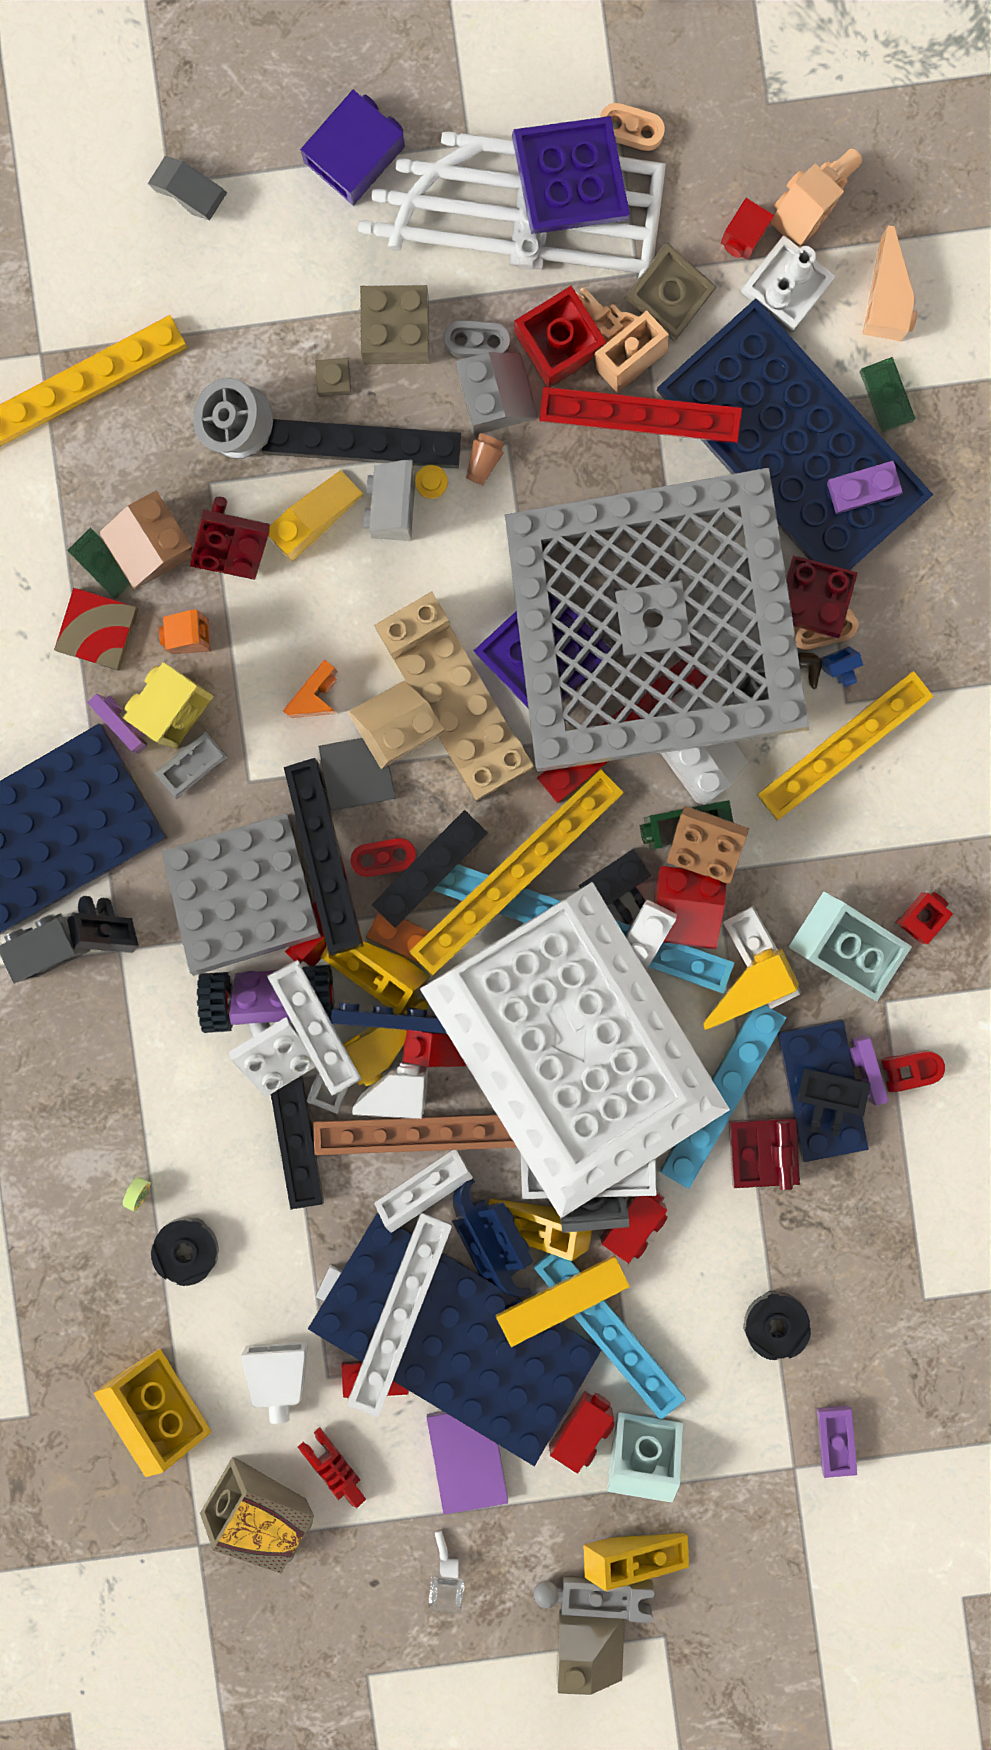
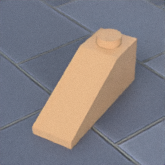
[863,225,917,341]

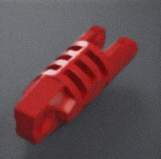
[297,1427,366,1508]

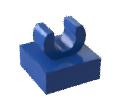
[820,646,863,687]

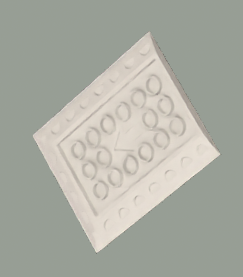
[420,882,730,1218]

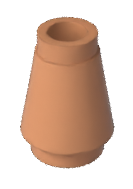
[466,433,504,486]

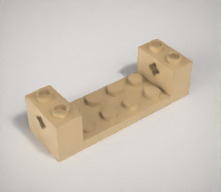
[374,591,534,802]

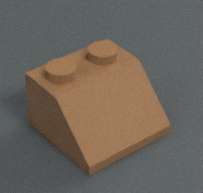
[99,490,192,590]

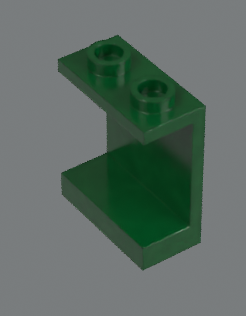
[640,800,734,849]

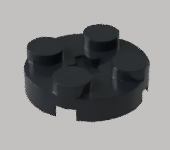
[151,1218,219,1286]
[743,1291,811,1360]

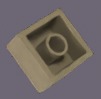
[360,285,429,365]

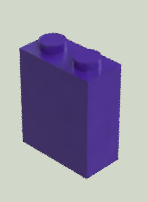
[300,89,405,206]

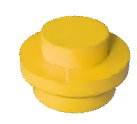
[415,465,448,499]

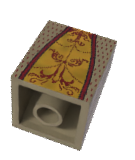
[200,1457,314,1574]

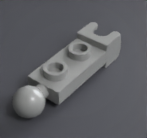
[533,1577,655,1623]

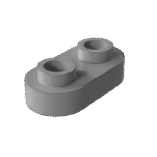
[444,321,510,358]

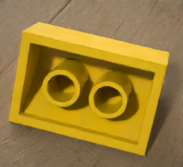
[93,1349,212,1477]

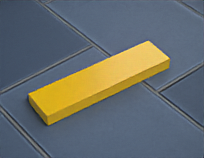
[496,1255,630,1347]

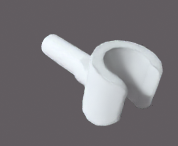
[434,1530,459,1579]

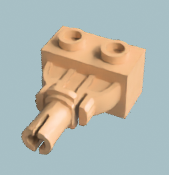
[771,148,862,248]
[577,287,669,393]

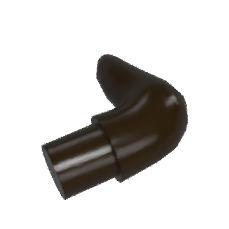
[798,653,822,689]

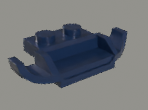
[452,1178,534,1297]

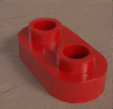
[350,838,416,877]

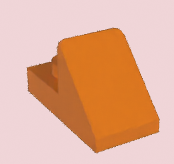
[283,659,338,718]

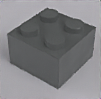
[0,913,91,983]

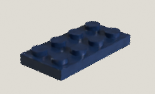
[777,1020,869,1162]

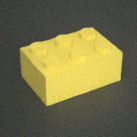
[123,662,214,749]

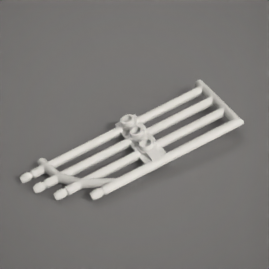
[358,131,666,277]

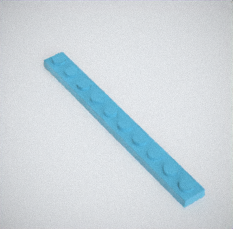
[433,864,735,994]

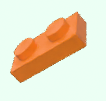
[366,912,430,964]

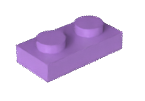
[827,461,903,514]
[87,694,148,754]
[849,1035,888,1106]
[817,1405,857,1478]

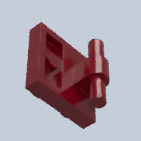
[190,496,270,580]
[786,555,858,639]
[729,1117,800,1190]

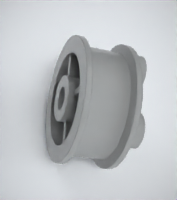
[193,378,273,459]

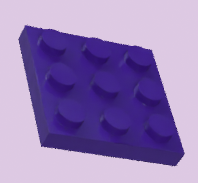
[512,116,630,234]
[474,595,611,710]

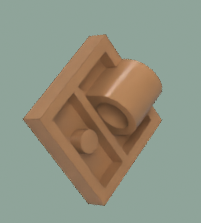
[667,806,750,884]

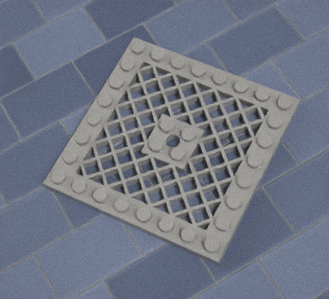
[505,468,809,772]

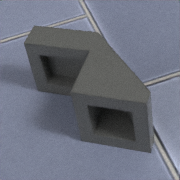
[147,156,227,221]

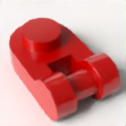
[881,1050,945,1093]

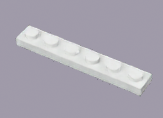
[347,1212,452,1417]

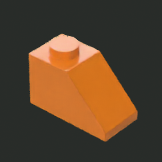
[159,609,211,654]

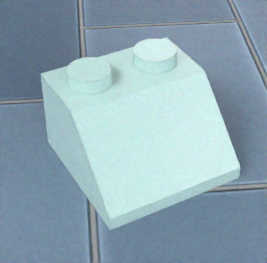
[607,1412,683,1503]

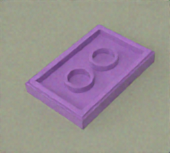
[427,1411,508,1514]

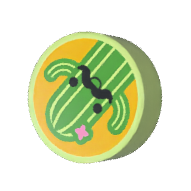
[123,1177,150,1212]

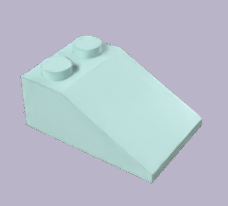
[789,892,912,1002]

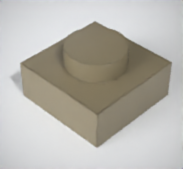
[315,358,351,397]

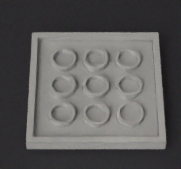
[161,813,321,976]

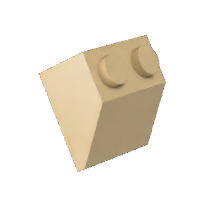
[348,681,444,769]

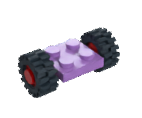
[197,965,335,1033]

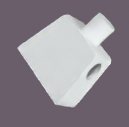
[241,1342,308,1424]

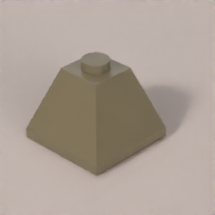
[556,1610,625,1695]

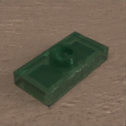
[859,357,916,433]
[67,528,130,599]

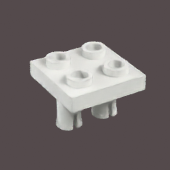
[741,235,835,332]
[229,1017,316,1097]

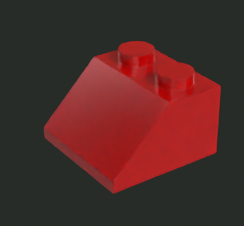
[514,285,607,387]
[654,866,727,949]

